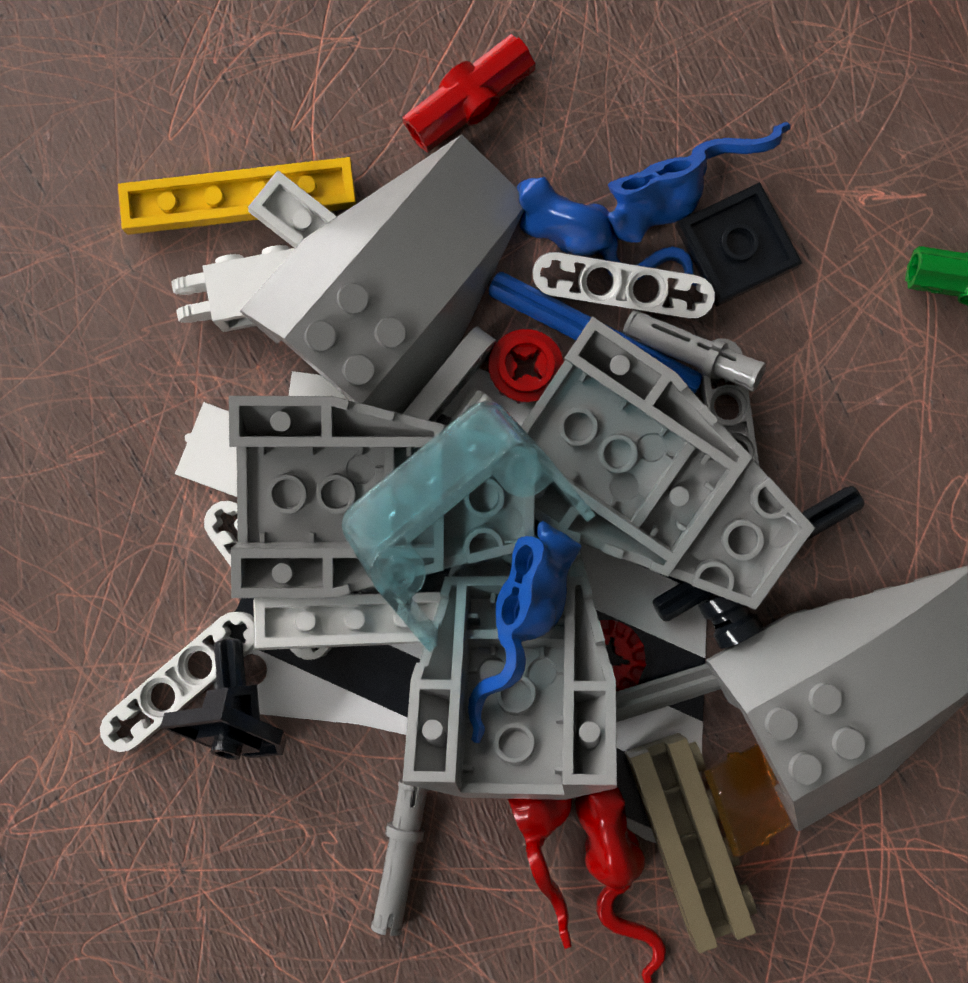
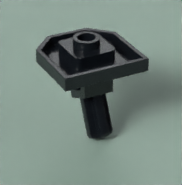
[160,639,286,760]

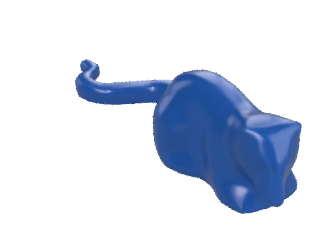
[608,122,791,243]
[517,177,697,286]
[468,521,582,743]

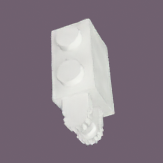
[171,245,295,332]

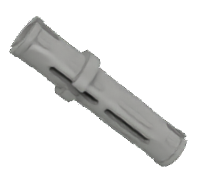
[623,309,766,392]
[371,779,429,936]

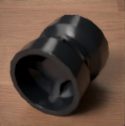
[698,595,764,649]

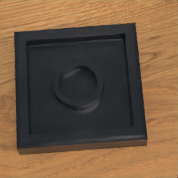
[675,182,802,307]

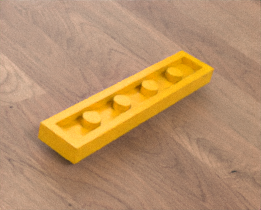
[118,157,357,235]

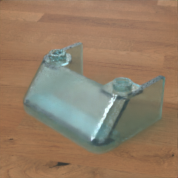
[342,401,596,652]

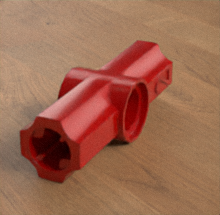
[402,34,536,153]

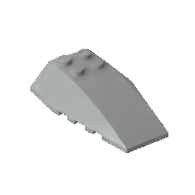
[240,134,524,414]
[509,316,815,609]
[229,396,535,598]
[403,518,617,800]
[706,565,968,832]

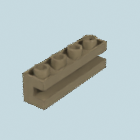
[624,733,757,954]

